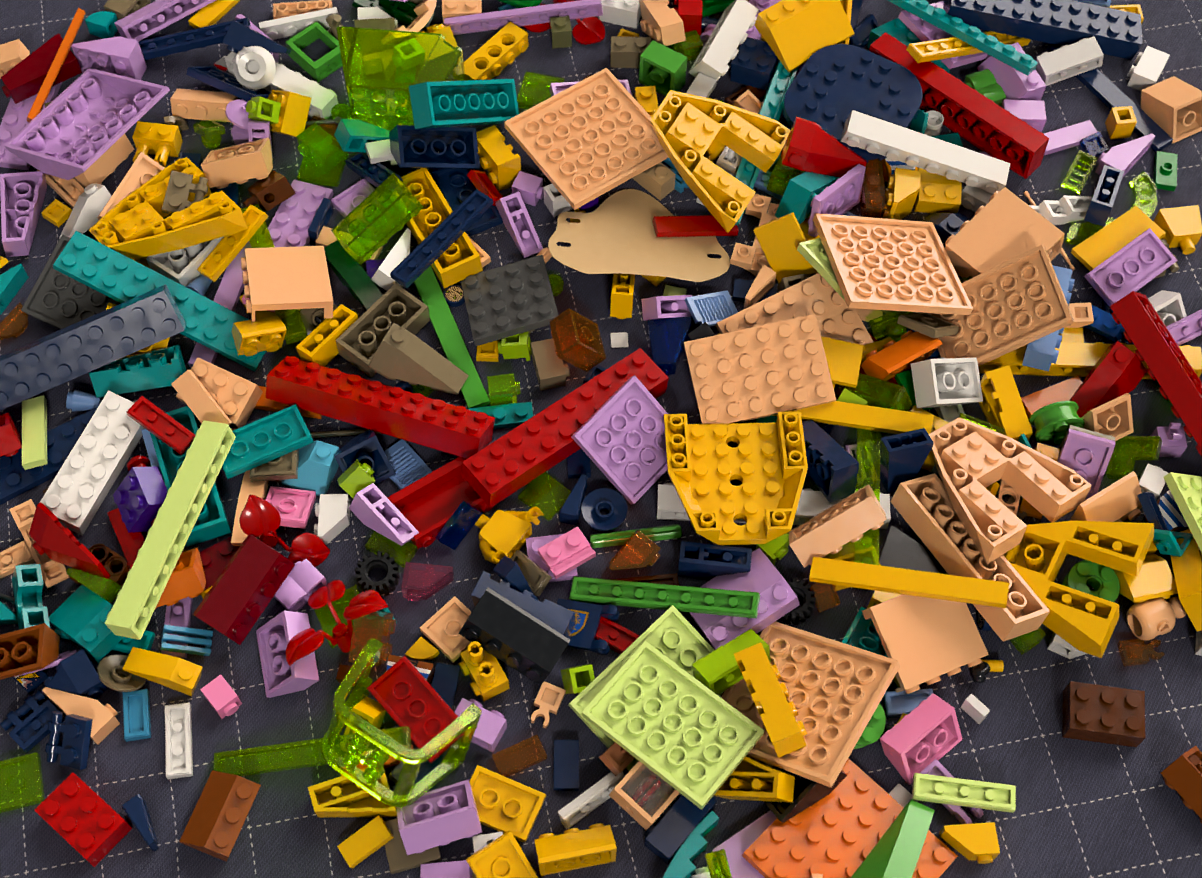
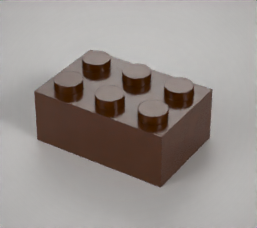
[1062,681,1145,747]

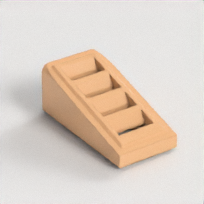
[744,265,776,309]

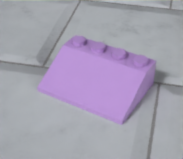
[689,548,800,650]

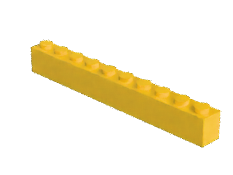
[978,341,1202,379]

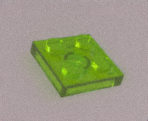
[517,72,565,109]

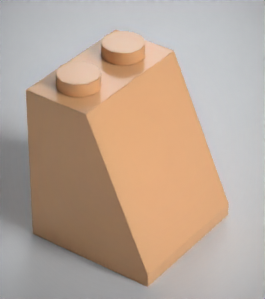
[1141,76,1202,144]

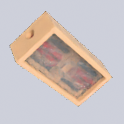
[609,761,679,830]

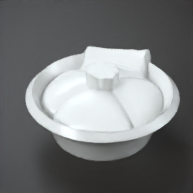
[232,46,276,90]

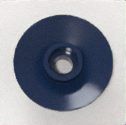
[581,488,628,531]

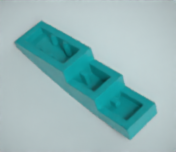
[663,810,719,878]

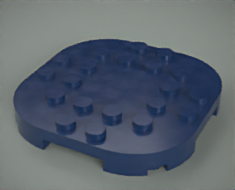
[783,44,923,164]

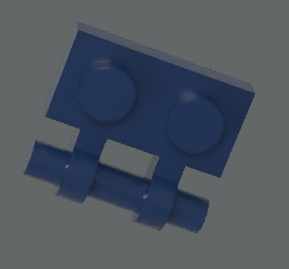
[0,690,65,753]
[45,711,93,770]

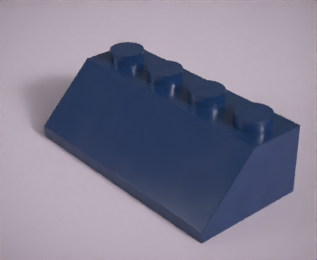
[389,125,480,169]

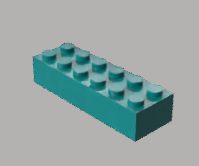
[409,79,519,129]
[150,406,231,547]

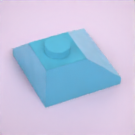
[281,440,339,497]

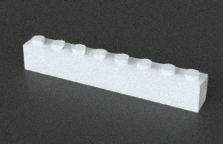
[841,110,1010,193]

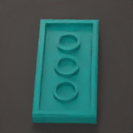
[222,404,314,479]

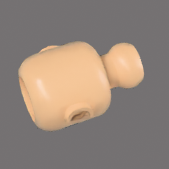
[1126,596,1187,641]

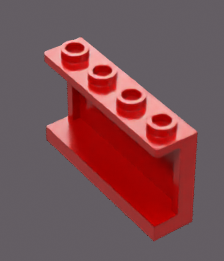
[387,457,494,550]

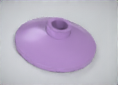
[225,99,257,130]

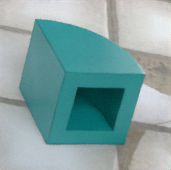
[85,11,118,39]

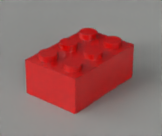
[34,772,132,867]

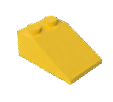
[914,168,962,213]

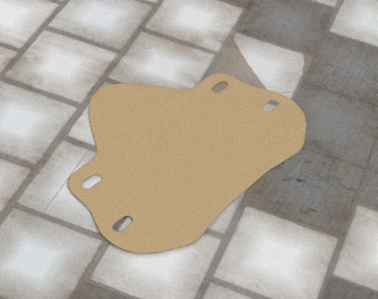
[548,189,730,282]

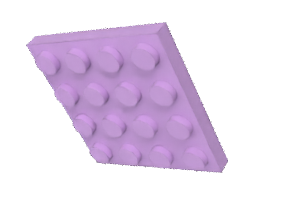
[898,1,990,69]
[571,375,668,505]

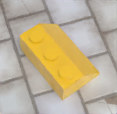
[534,823,617,876]

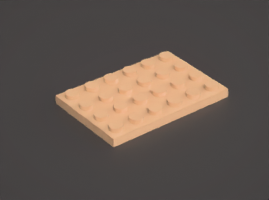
[928,244,1075,367]
[716,273,873,345]
[684,314,836,424]

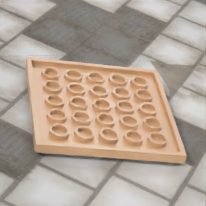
[504,68,669,210]
[813,213,973,315]
[721,621,900,787]

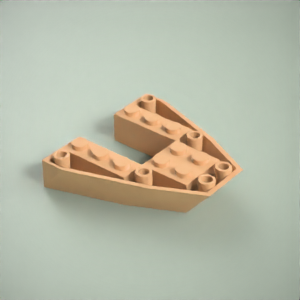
[929,417,1092,564]

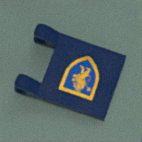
[557,598,620,655]

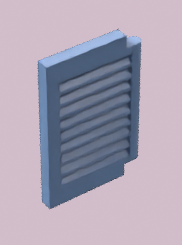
[685,290,738,327]
[385,439,433,490]

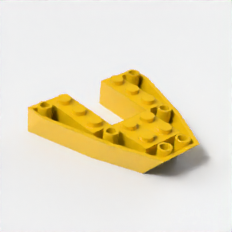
[650,90,790,233]
[89,157,248,259]
[1003,521,1154,658]

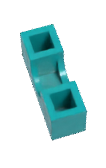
[12,564,50,630]

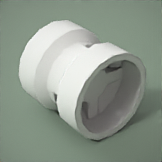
[925,110,944,136]

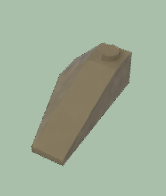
[369,323,468,395]

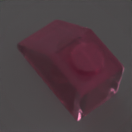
[401,562,454,601]

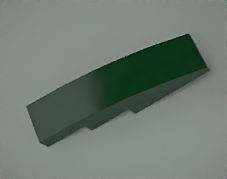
[352,0,435,30]
[324,240,382,311]

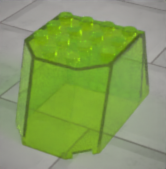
[337,26,465,131]

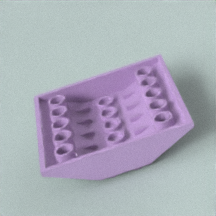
[4,68,170,180]

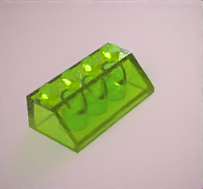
[331,173,424,265]

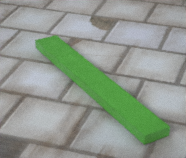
[414,266,490,408]
[569,576,760,618]

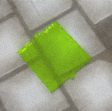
[518,472,571,521]

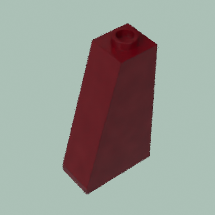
[1,33,82,104]

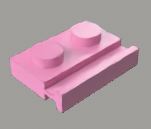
[538,526,596,579]

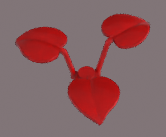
[522,0,605,45]
[239,495,330,567]
[286,580,388,666]

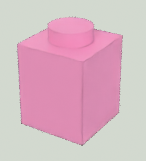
[200,674,242,719]

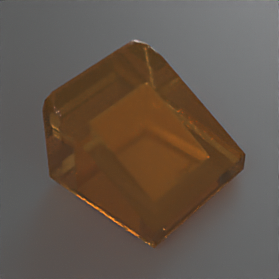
[810,583,841,612]

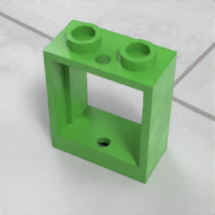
[285,21,349,82]

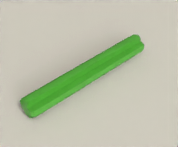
[590,524,682,548]

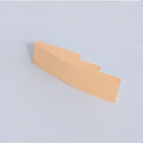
[231,470,269,546]

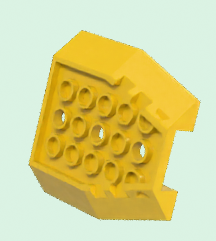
[664,411,808,545]

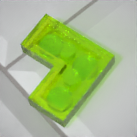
[1106,436,1162,479]

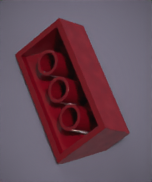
[193,534,295,645]

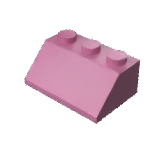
[880,693,963,785]

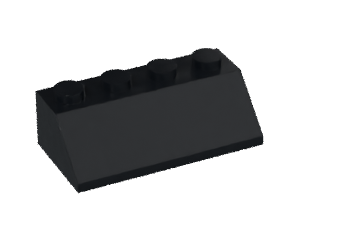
[458,587,570,686]

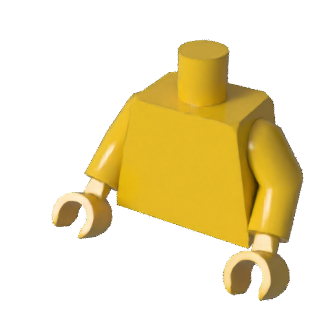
[473,506,544,565]

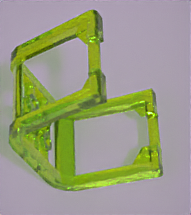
[321,638,482,807]

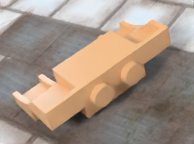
[730,194,779,276]

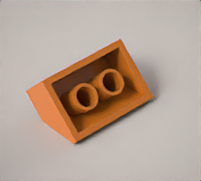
[861,330,943,388]
[155,547,206,610]

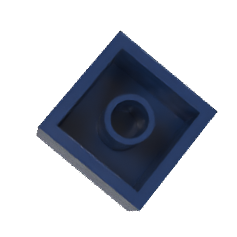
[731,37,779,91]

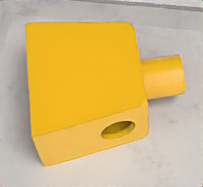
[1153,205,1202,255]

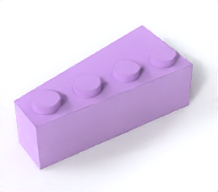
[0,171,47,257]

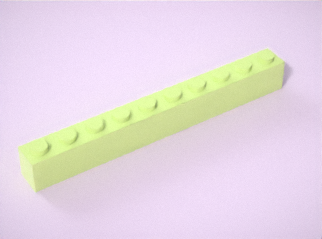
[105,420,236,640]

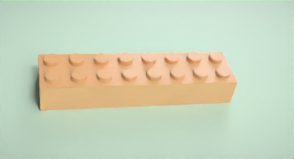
[890,473,1050,642]

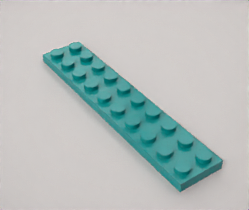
[53,231,267,372]

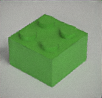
[639,40,687,96]

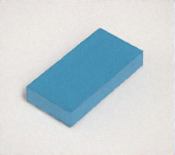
[123,689,151,742]

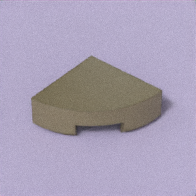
[164,116,189,131]

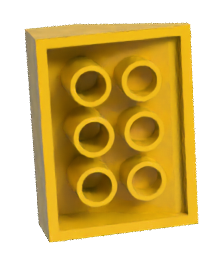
[754,0,854,72]

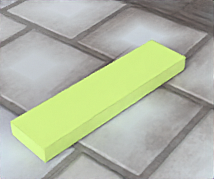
[22,395,48,470]
[912,773,1016,813]

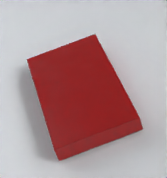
[367,655,469,763]

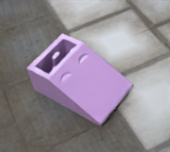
[72,36,147,80]

